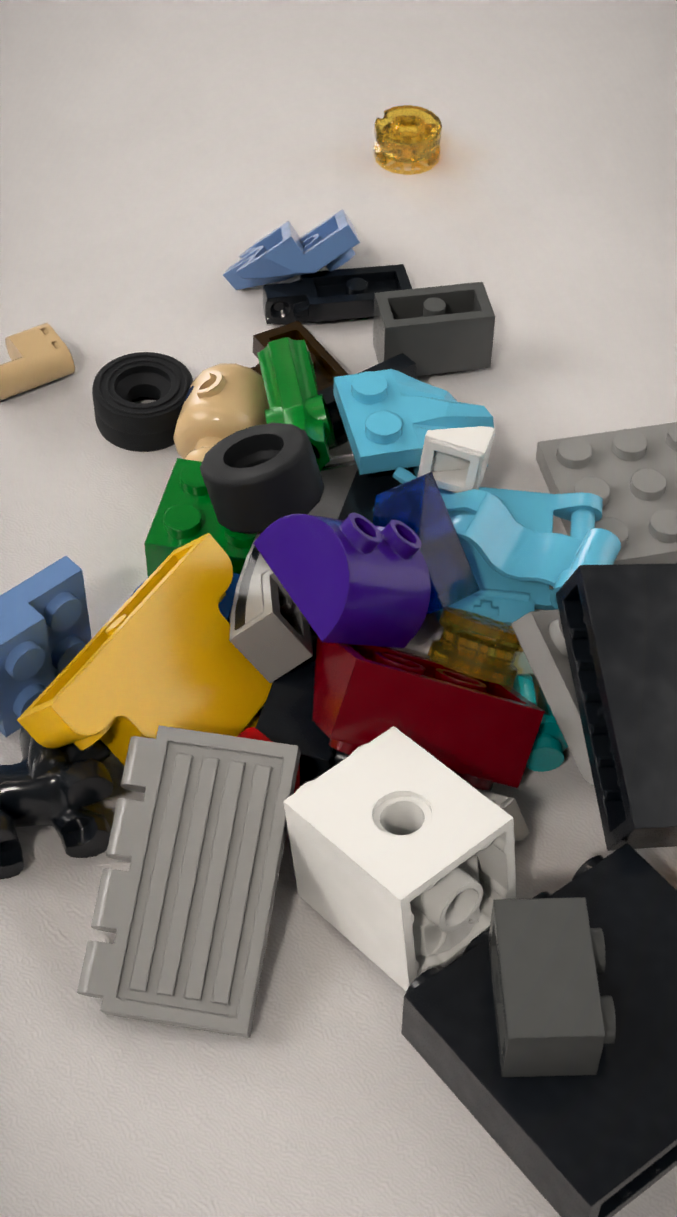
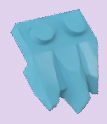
[333,369,495,477]

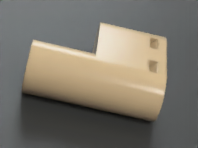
[0,323,75,401]

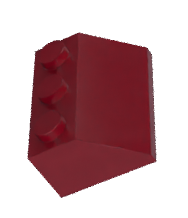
[312,637,545,791]

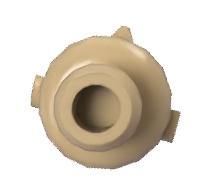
[173,363,269,462]

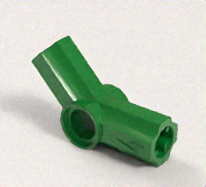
[257,337,336,472]

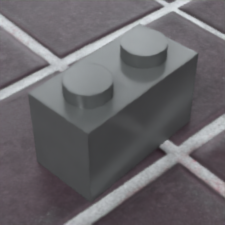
[373,282,495,376]
[488,897,616,1077]

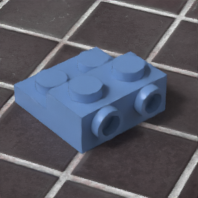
[0,556,92,737]

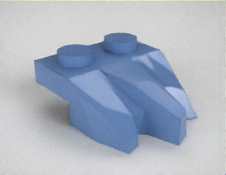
[223,209,360,290]

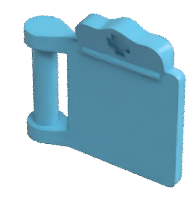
[426,487,603,637]

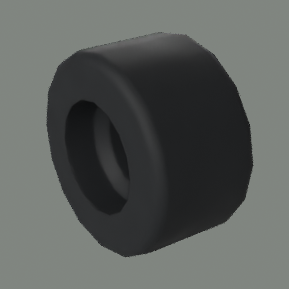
[200,423,324,534]

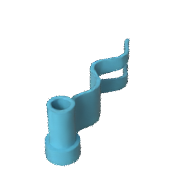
[373,466,621,609]

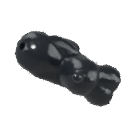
[0,727,114,879]

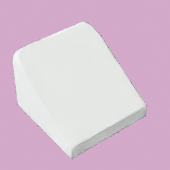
[417,426,495,493]

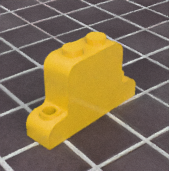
[17,533,272,766]

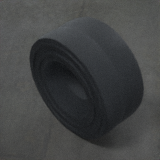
[92,352,193,452]

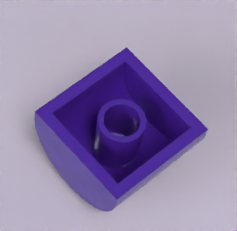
[253,513,431,648]

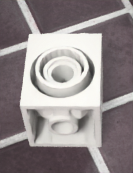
[283,726,517,991]

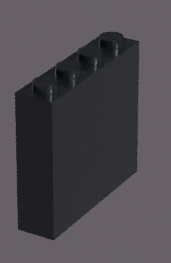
[556,564,677,851]
[401,843,677,1217]

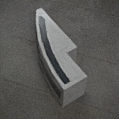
[229,532,313,683]

